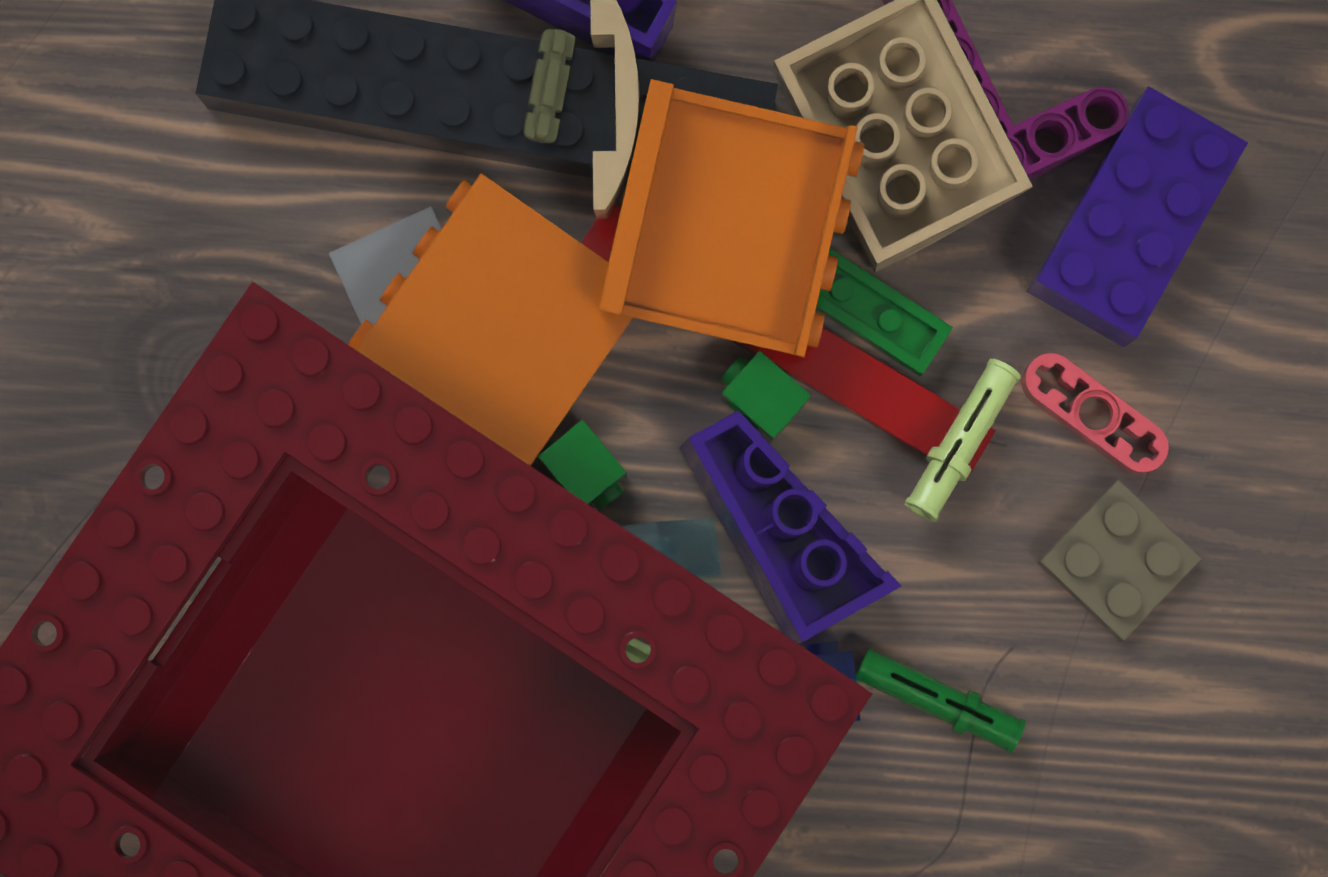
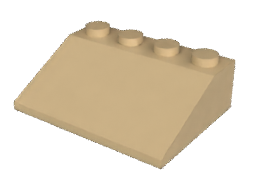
[774,0,1033,273]

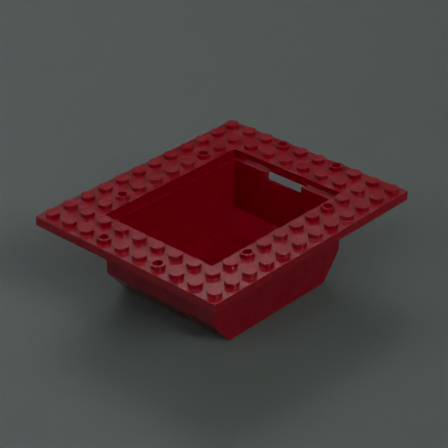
[0,281,873,877]

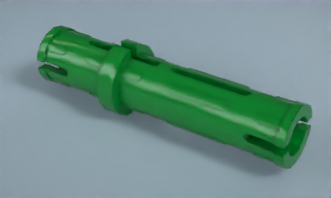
[854,647,1026,754]

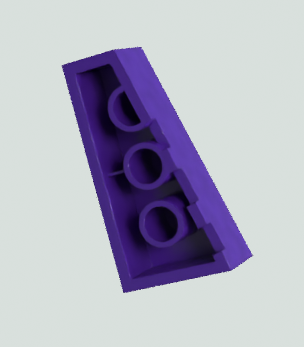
[679,411,902,644]

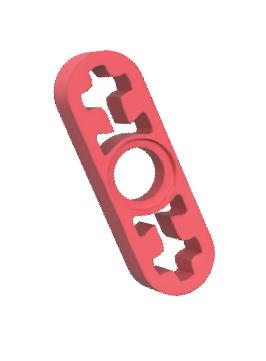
[1021,353,1169,475]

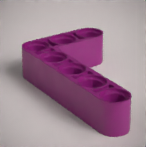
[883,0,1129,181]

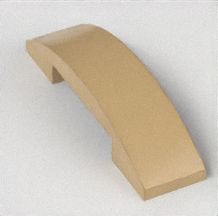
[590,0,641,219]

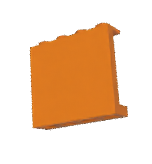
[598,79,865,357]
[348,173,633,466]

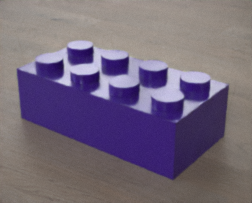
[1026,86,1248,347]

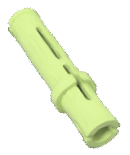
[904,359,1021,522]

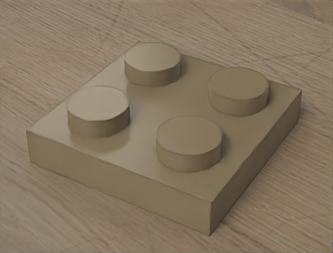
[1037,480,1201,641]

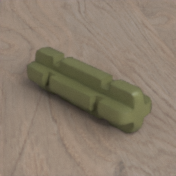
[523,29,575,143]

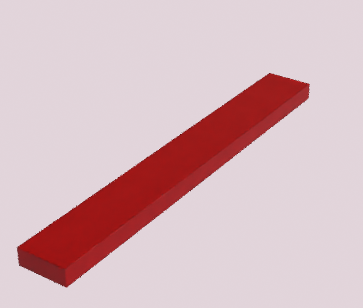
[581,205,996,480]

